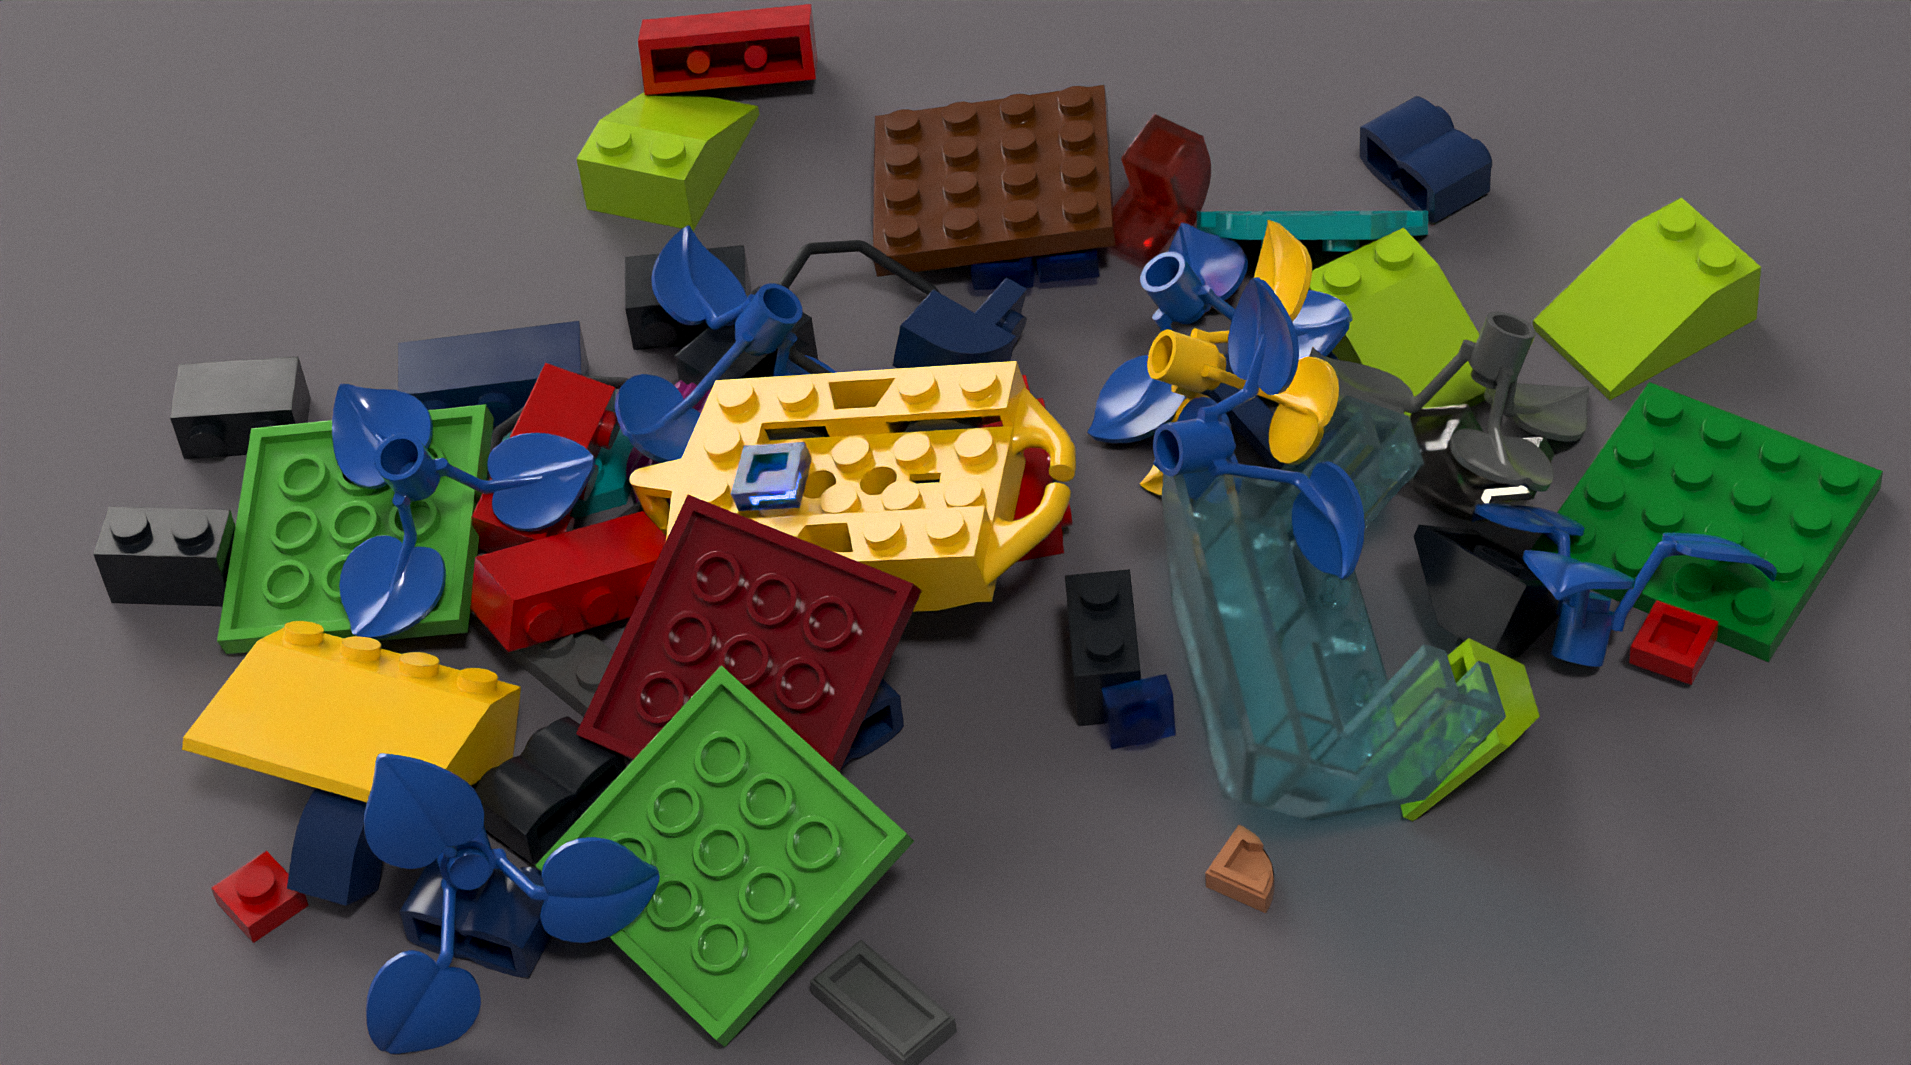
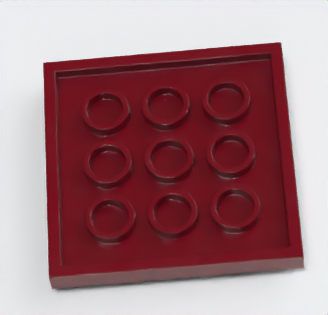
[576,495,922,772]

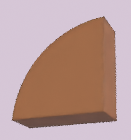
[1205,825,1275,913]

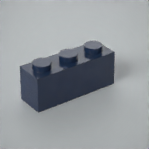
[398,321,589,427]

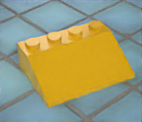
[182,621,521,803]

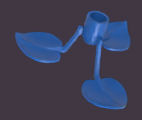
[1087,223,1353,443]
[614,225,837,463]
[1153,277,1365,580]
[332,384,595,639]
[1472,503,1777,667]
[364,753,659,1054]

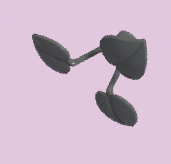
[1309,311,1589,492]

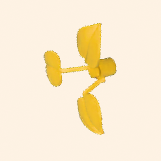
[1139,220,1339,498]

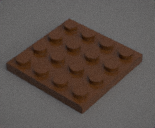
[873,85,1116,277]

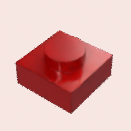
[1629,600,1719,685]
[211,850,309,943]

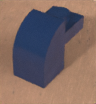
[892,277,1027,369]
[287,788,383,906]

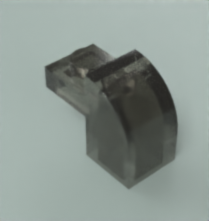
[1391,404,1555,522]

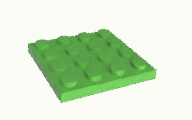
[217,404,494,654]
[535,665,914,1047]

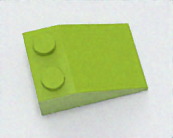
[576,92,759,231]
[1533,197,1761,400]
[1309,227,1486,441]

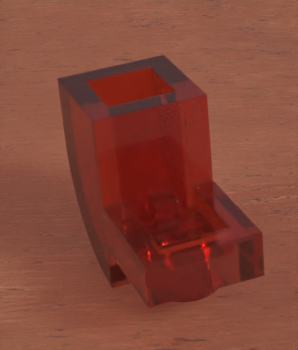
[1109,114,1211,264]

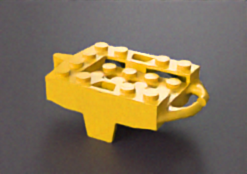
[629,361,1076,612]

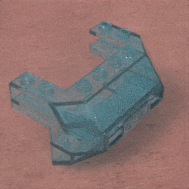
[1162,395,1506,820]

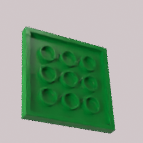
[1531,382,1883,663]

